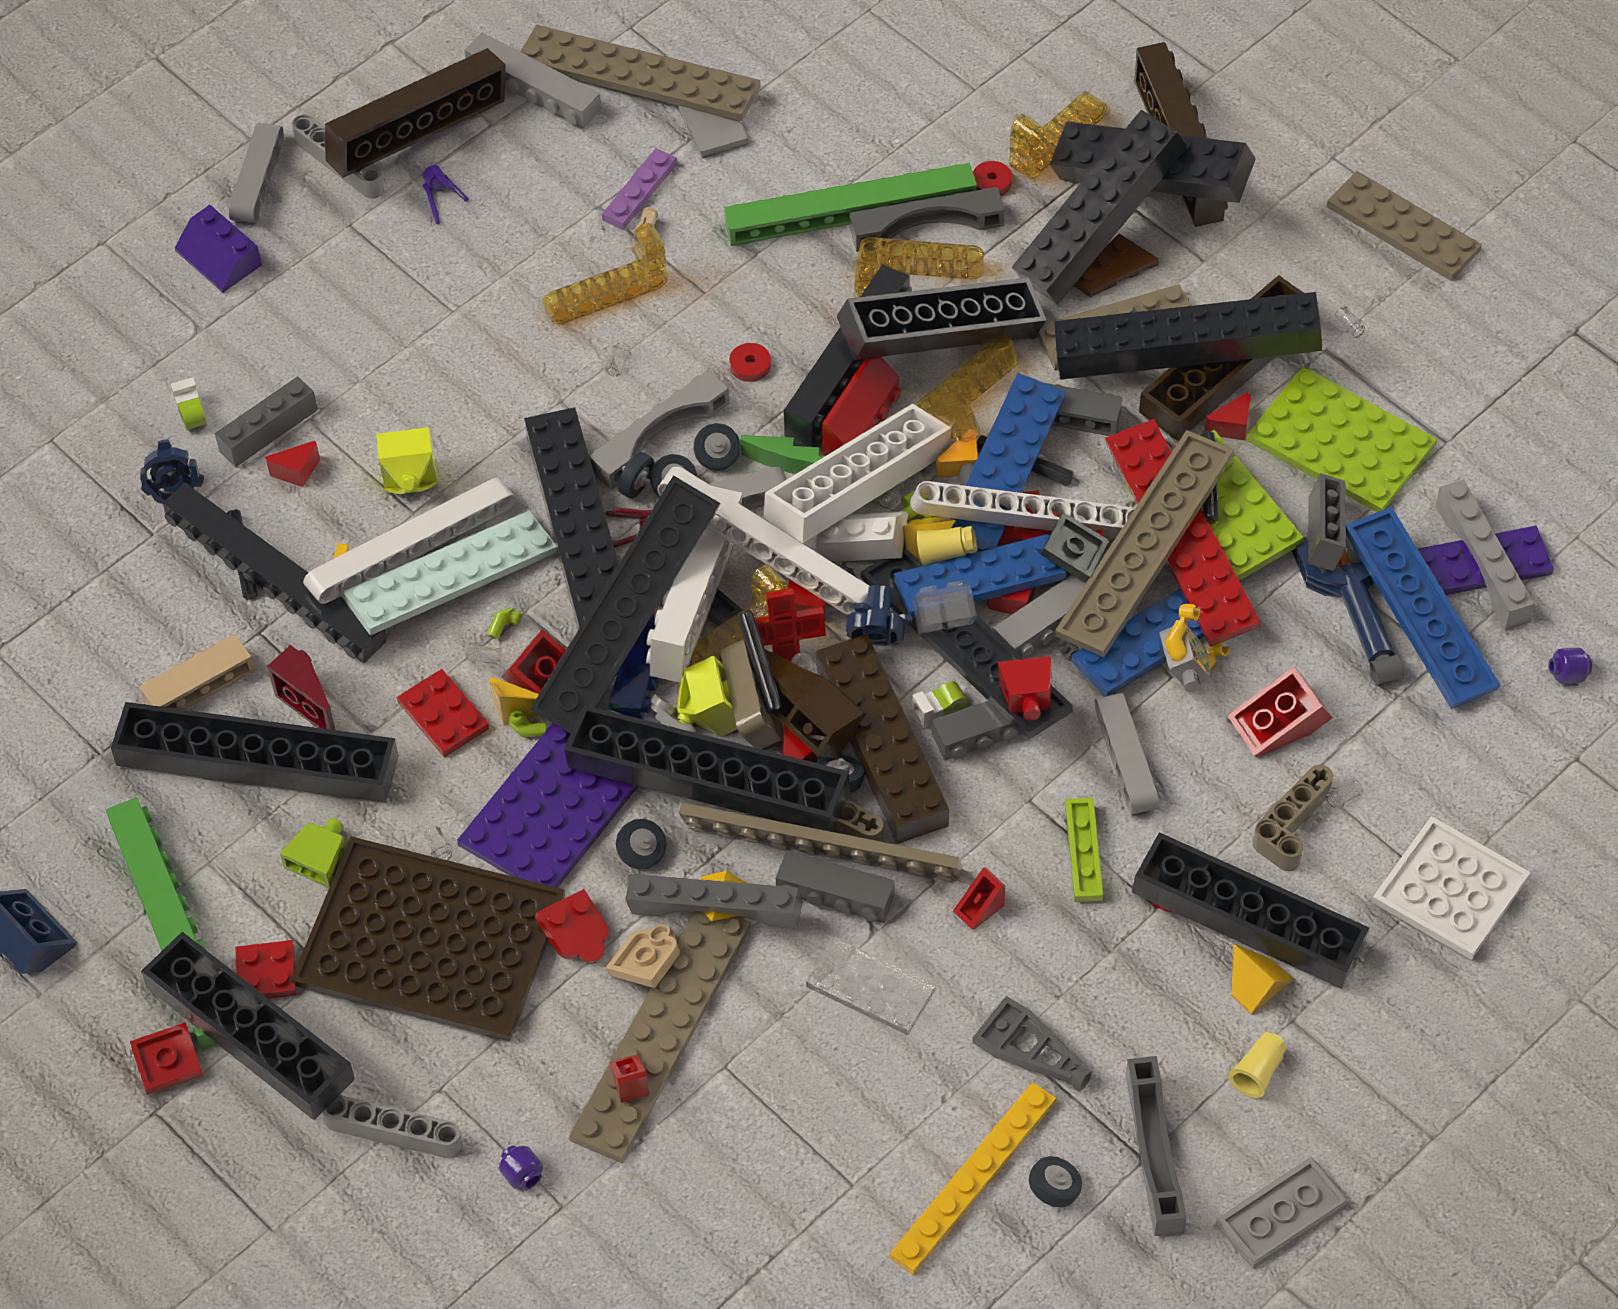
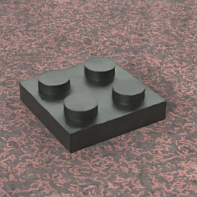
[1040,512,1109,583]

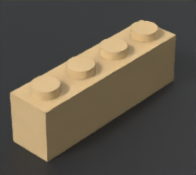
[139,634,255,710]

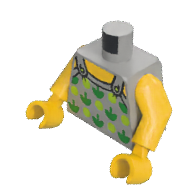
[1159,604,1230,692]

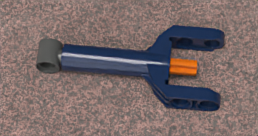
[1292,535,1404,685]

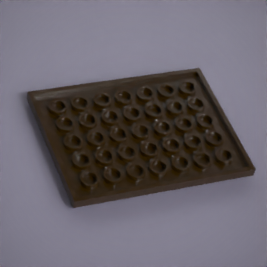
[291,836,565,1041]

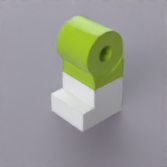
[171,377,207,431]
[912,681,968,728]

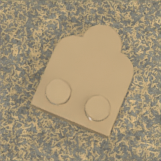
[606,924,680,988]

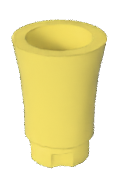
[917,526,977,566]
[1228,1032,1287,1098]

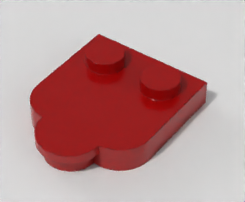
[535,889,609,963]

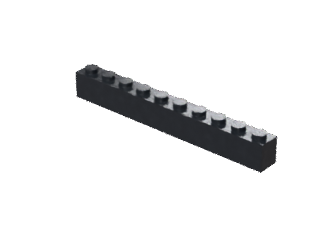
[163,483,386,663]

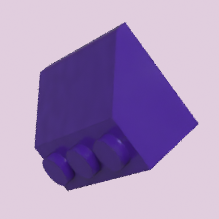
[175,205,262,293]

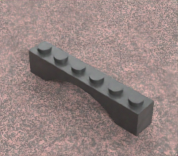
[850,187,1005,252]
[625,874,803,928]
[1126,1056,1187,1236]

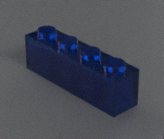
[608,616,659,719]

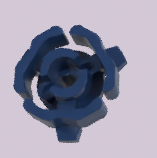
[140,439,204,504]
[846,585,913,646]

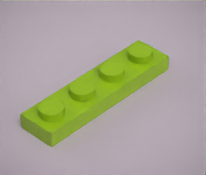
[1065,798,1103,902]

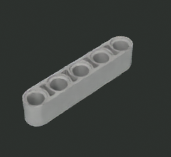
[292,114,384,199]
[229,123,284,223]
[709,467,787,510]
[1094,693,1159,815]
[322,1095,463,1158]

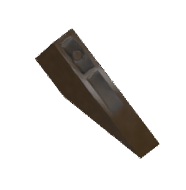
[764,648,866,759]

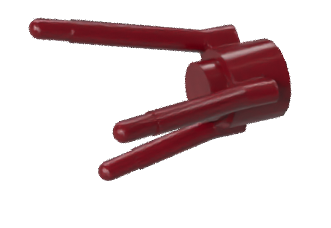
[605,507,652,548]

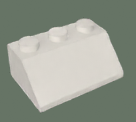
[816,511,908,562]

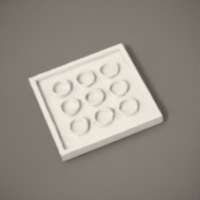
[1372,816,1530,960]

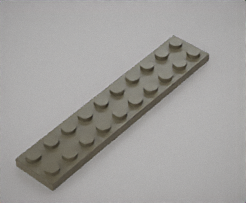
[520,24,761,121]
[1055,430,1234,657]
[679,802,962,882]
[569,911,751,1164]

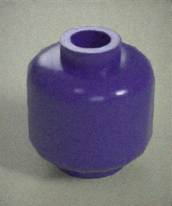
[1548,647,1592,684]
[499,1145,543,1190]

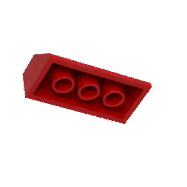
[822,357,902,456]

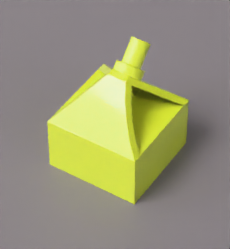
[376,427,437,494]
[677,656,738,737]

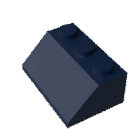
[0,889,77,974]

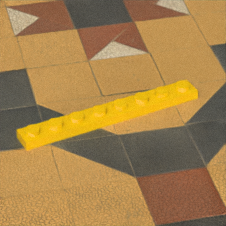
[889,1082,1056,1275]

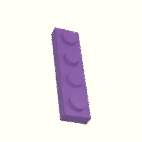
[602,148,677,230]

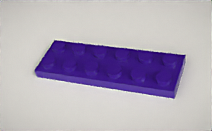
[1418,525,1554,595]

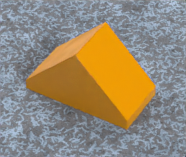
[937,427,978,478]

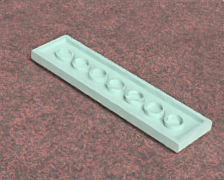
[343,510,557,635]

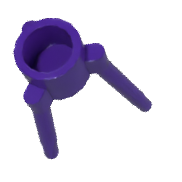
[422,165,469,224]

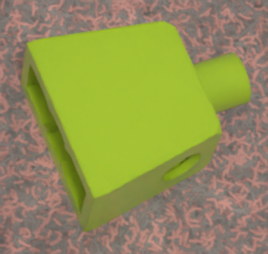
[280,818,346,888]

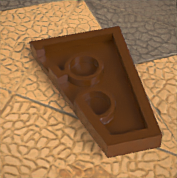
[1073,233,1159,298]

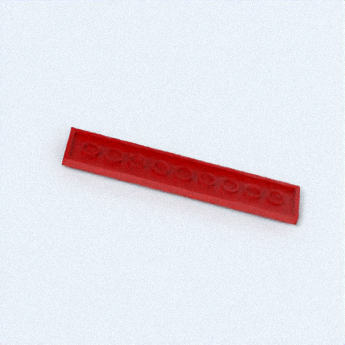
[1105,419,1261,647]

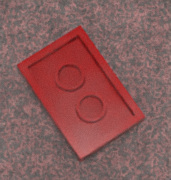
[397,669,489,757]

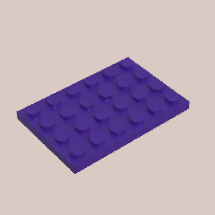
[457,724,638,888]

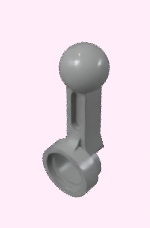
[650,694,697,733]

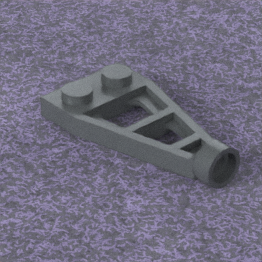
[973,996,1093,1091]

